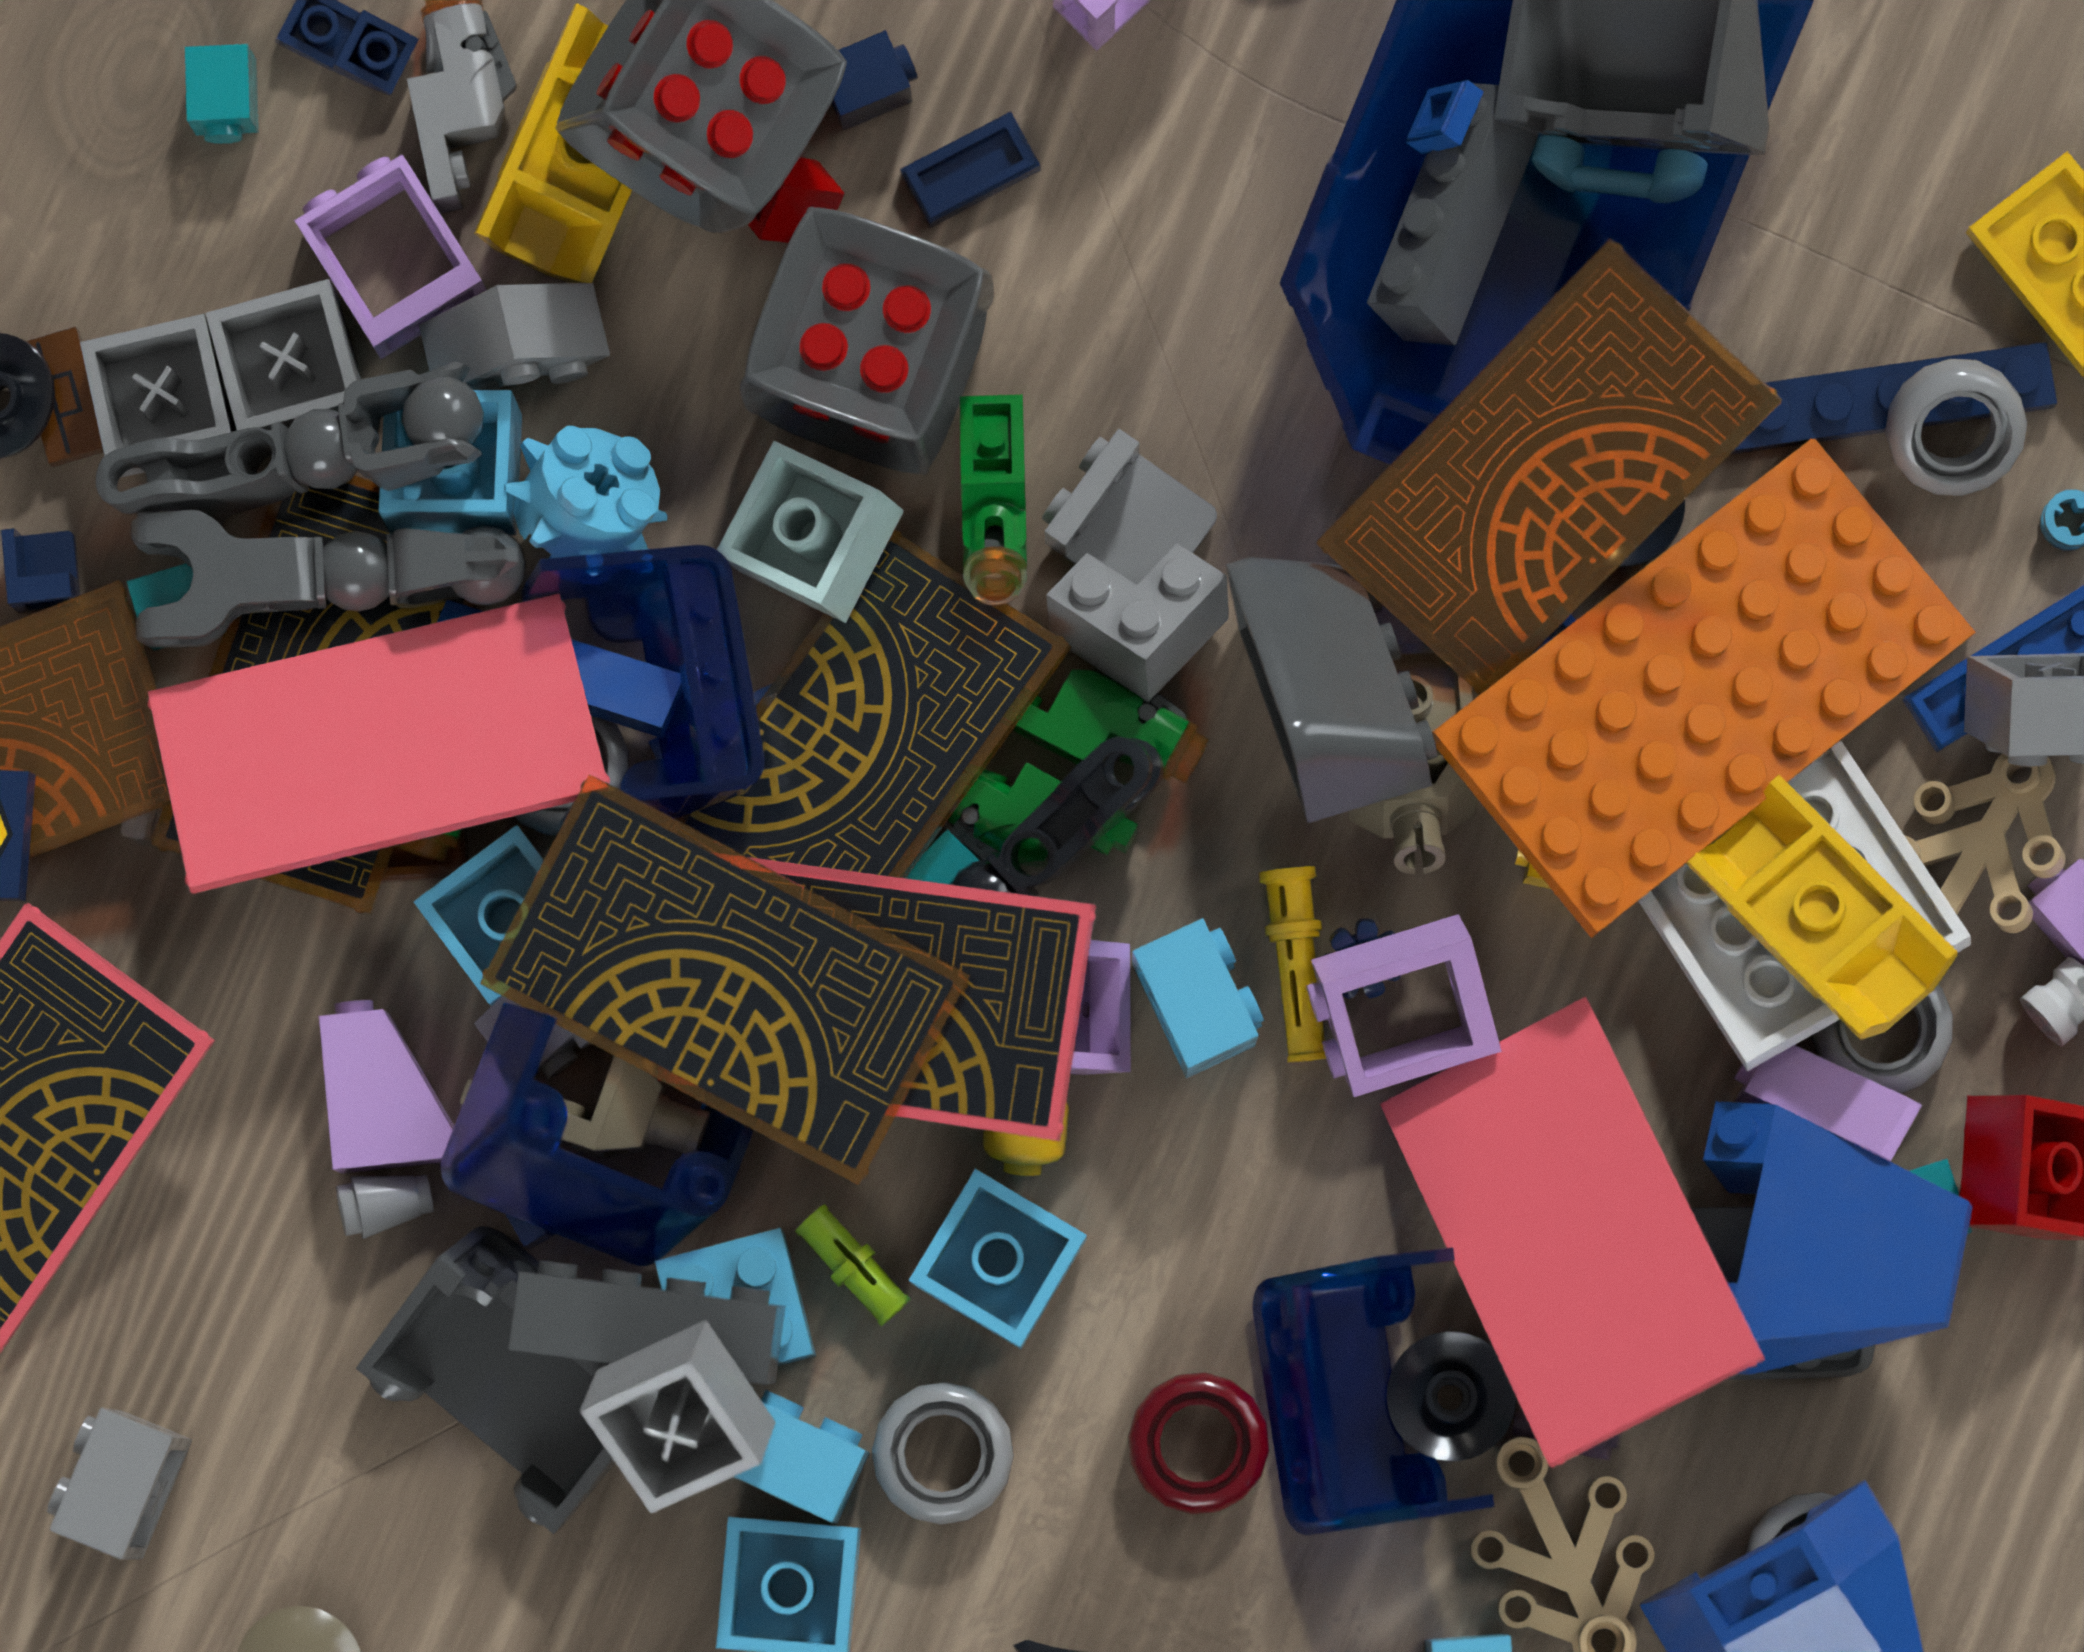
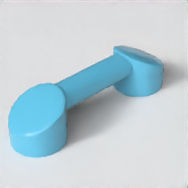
[1532,135,1708,203]

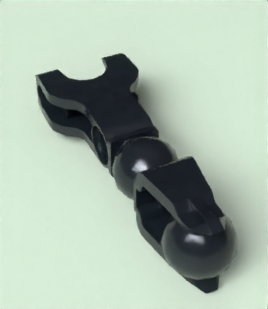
[949,737,1164,897]

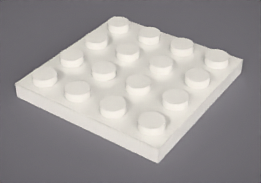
[1639,741,1971,1071]

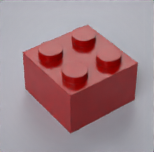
[1959,1095,2084,1240]

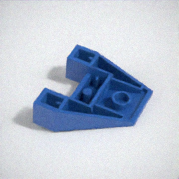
[1703,1101,1973,1375]

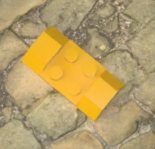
[474,3,632,283]
[1686,775,1958,1040]

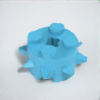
[504,426,668,576]

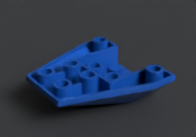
[1639,1479,1924,1652]

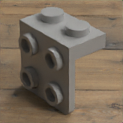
[1042,428,1217,585]

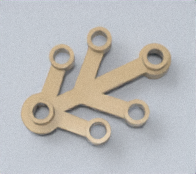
[1904,753,2065,933]
[1470,1437,1655,1652]

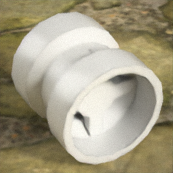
[2020,957,2084,1047]

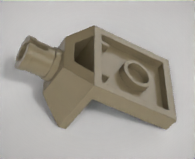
[1348,642,1476,874]
[459,1048,711,1159]

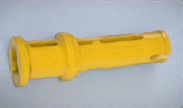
[1258,866,1326,1063]

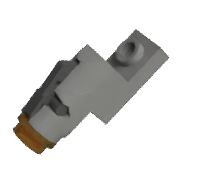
[407,0,517,214]

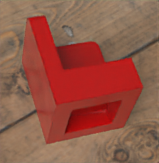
[748,157,845,243]

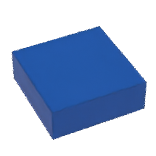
[1406,80,1484,154]

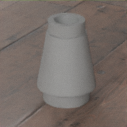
[336,1175,434,1239]

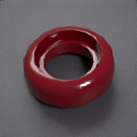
[1128,1372,1269,1515]

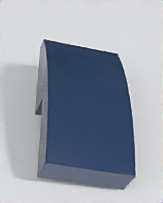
[274,0,419,96]

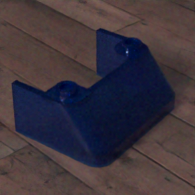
[521,545,765,835]
[441,1002,759,1266]
[1252,1247,1495,1535]

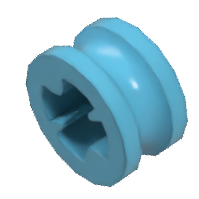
[2040,489,2084,550]

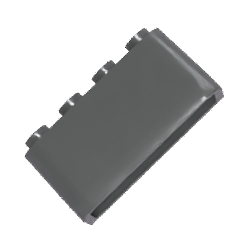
[1225,557,1438,823]

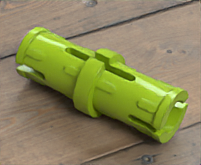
[795,1204,911,1327]

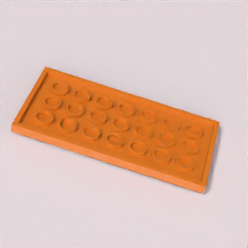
[1432,438,1976,938]

